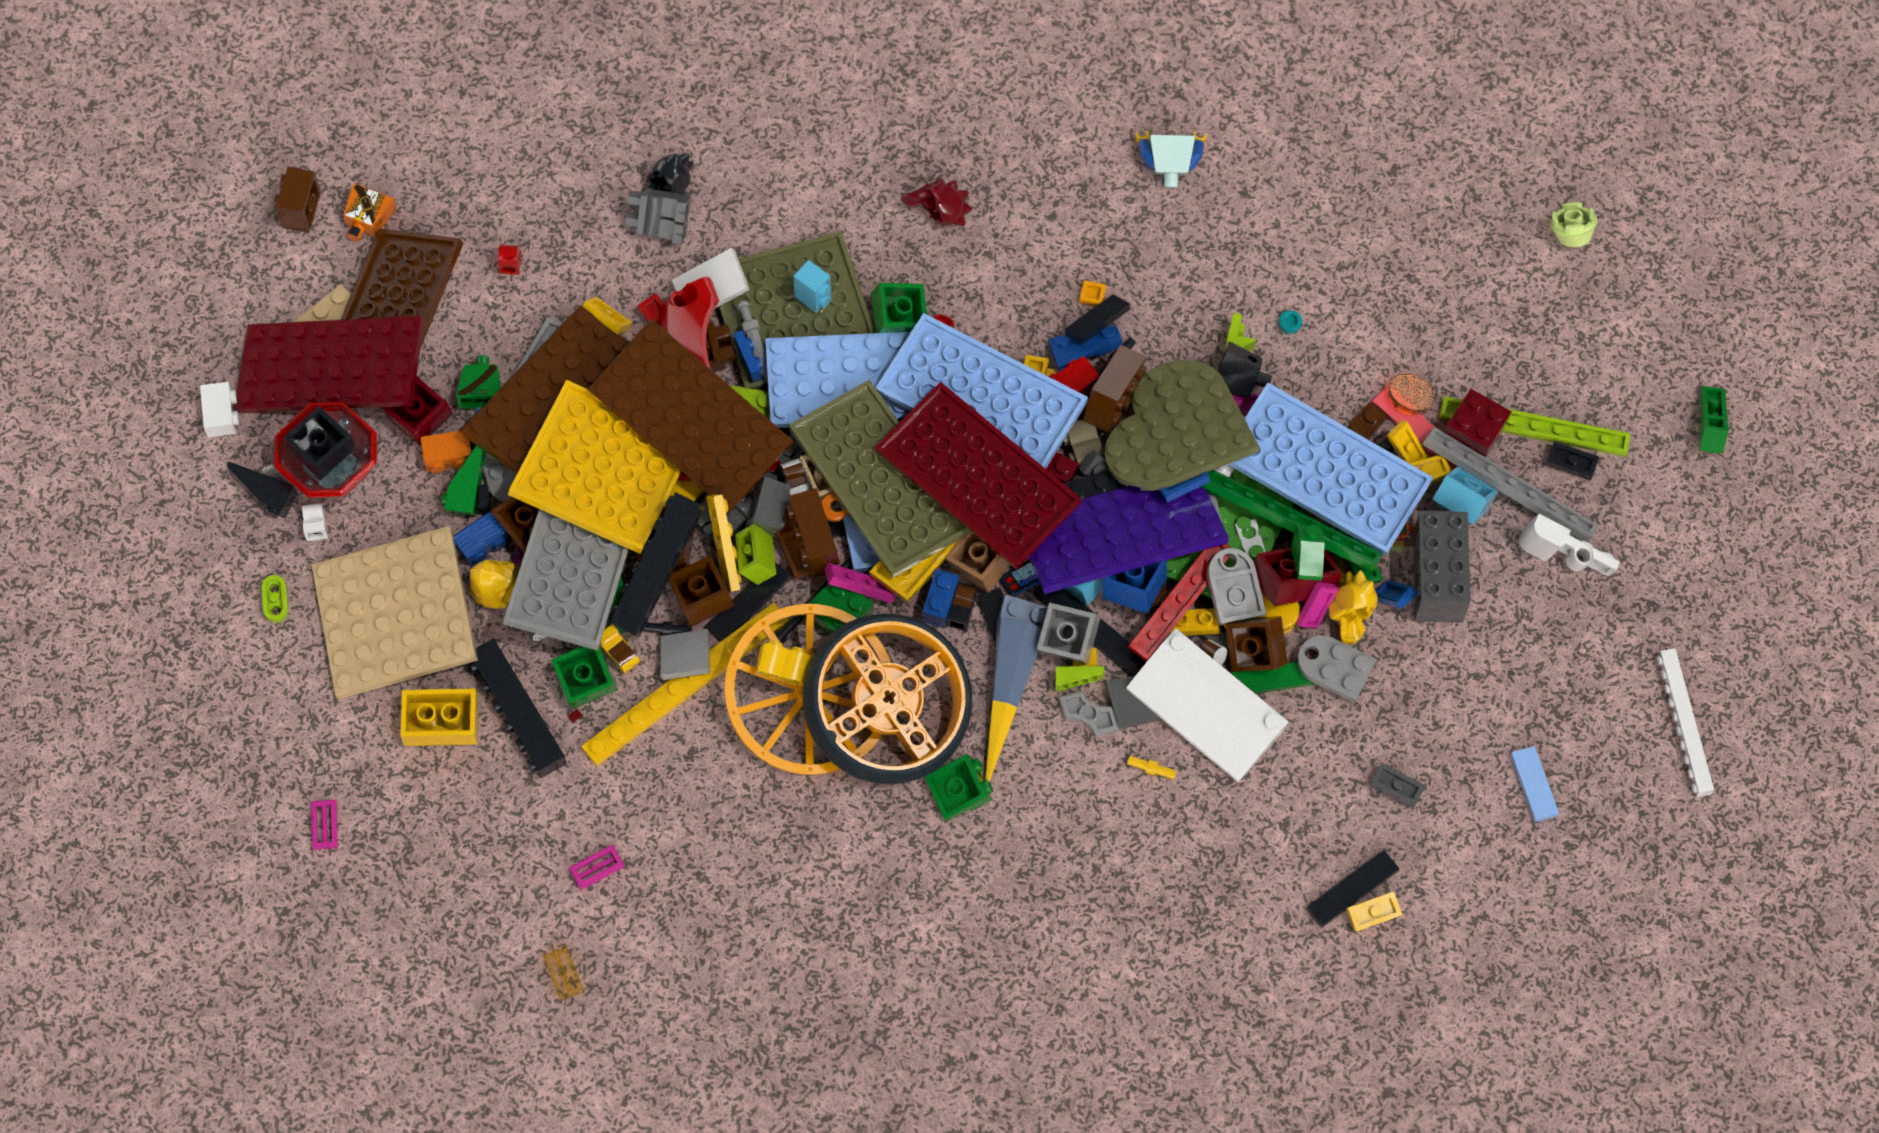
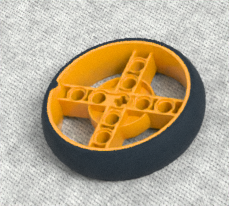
[803,613,972,784]

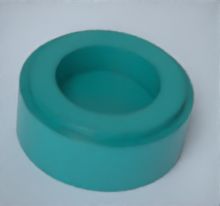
[1278,310,1302,334]

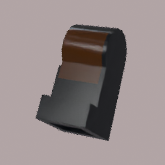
[947,583,978,632]

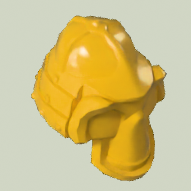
[469,559,520,609]

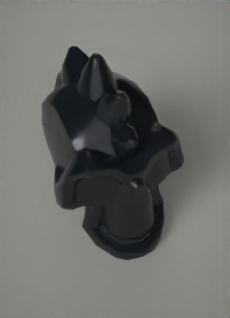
[641,153,694,195]

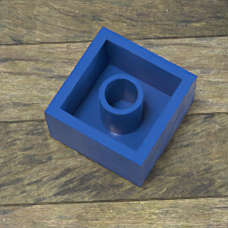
[1102,560,1167,613]

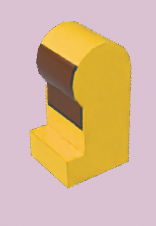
[600,624,640,674]

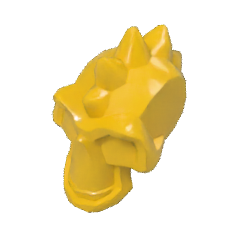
[1329,570,1378,644]

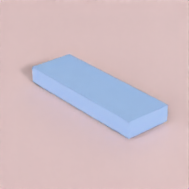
[1511,746,1559,822]

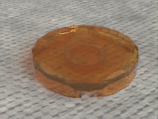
[1387,373,1435,415]

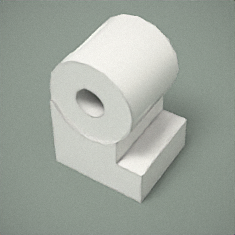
[302,503,328,541]

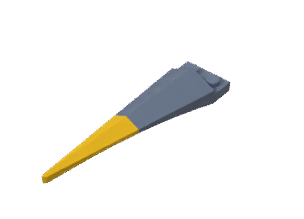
[984,594,1048,781]

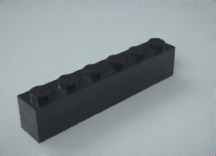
[610,492,705,637]
[468,638,567,778]

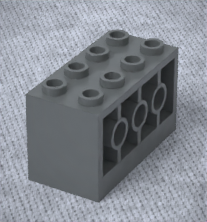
[1413,511,1470,623]

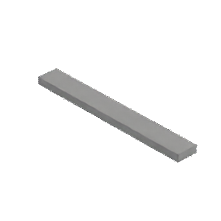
[1422,427,1598,542]

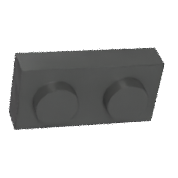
[1370,763,1426,809]

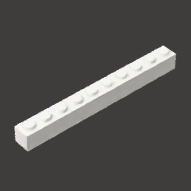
[1657,648,1714,797]

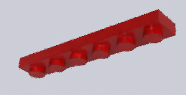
[1127,544,1231,662]

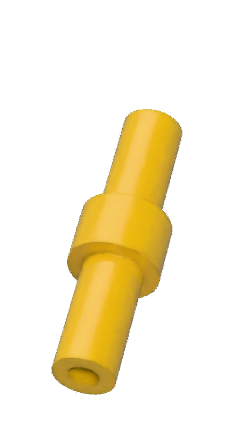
[1127,755,1177,780]

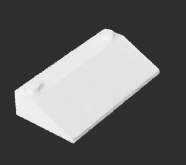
[1126,629,1288,782]

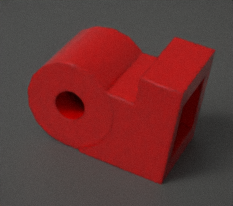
[498,245,522,275]

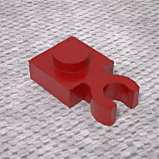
[637,293,664,325]

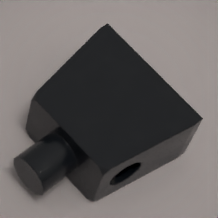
[1218,342,1272,396]

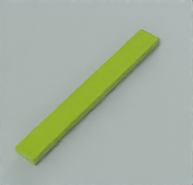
[1439,396,1631,457]

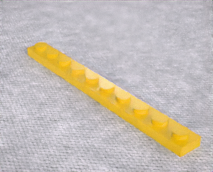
[581,602,789,767]

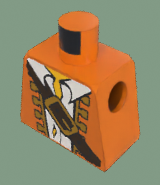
[343,183,397,242]

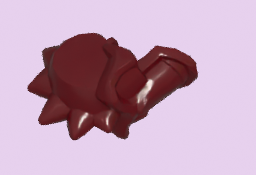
[901,178,973,226]

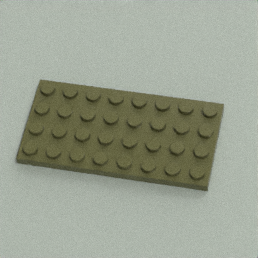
[789,380,972,578]

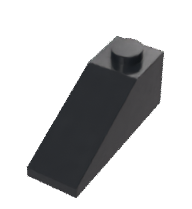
[227,461,297,518]

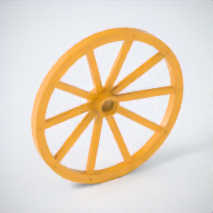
[724,604,892,775]

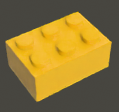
[401,689,479,746]

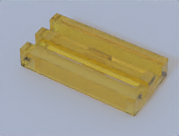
[543,945,584,1001]

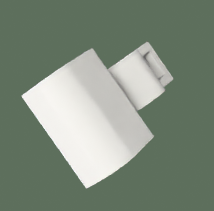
[1519,514,1620,576]

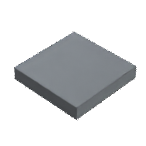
[661,629,710,680]

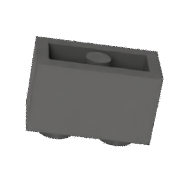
[746,476,791,535]

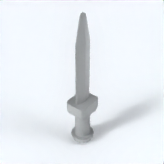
[737,301,768,383]

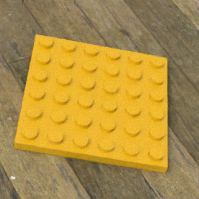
[508,380,681,554]

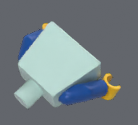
[1135,130,1207,188]

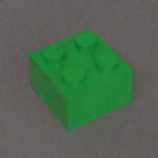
[871,283,927,334]
[809,584,874,636]
[551,646,618,709]

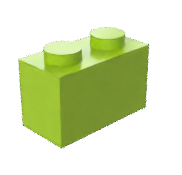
[735,524,776,585]

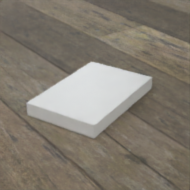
[672,248,750,309]

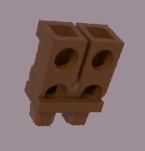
[706,322,737,371]

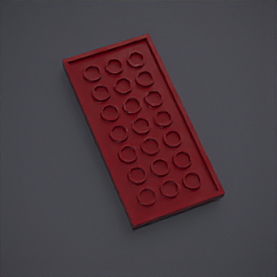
[234,316,425,413]
[875,382,1082,570]

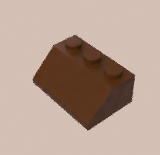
[491,496,539,554]

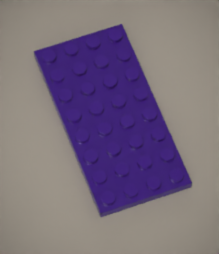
[1029,486,1229,594]

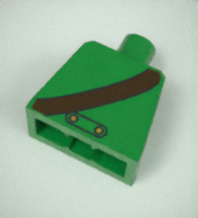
[456,355,501,409]

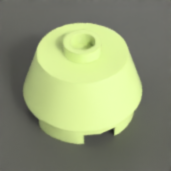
[1550,202,1597,247]

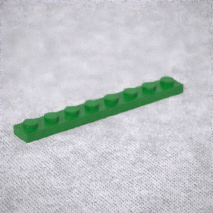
[1201,470,1383,572]

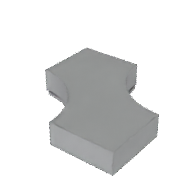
[1059,691,1119,738]

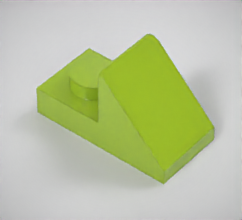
[1224,313,1256,353]

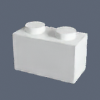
[200,382,239,437]

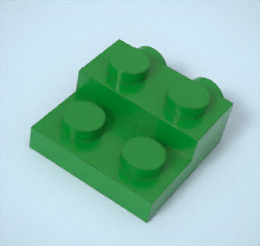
[925,754,994,821]

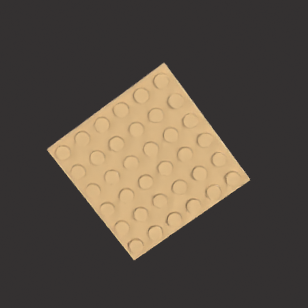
[312,526,478,699]

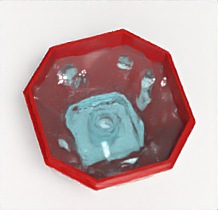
[274,402,377,499]

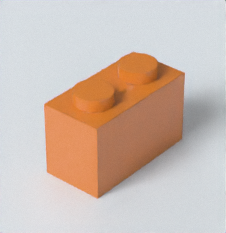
[421,430,472,473]

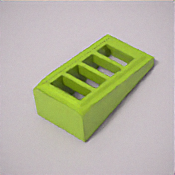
[1055,666,1104,692]

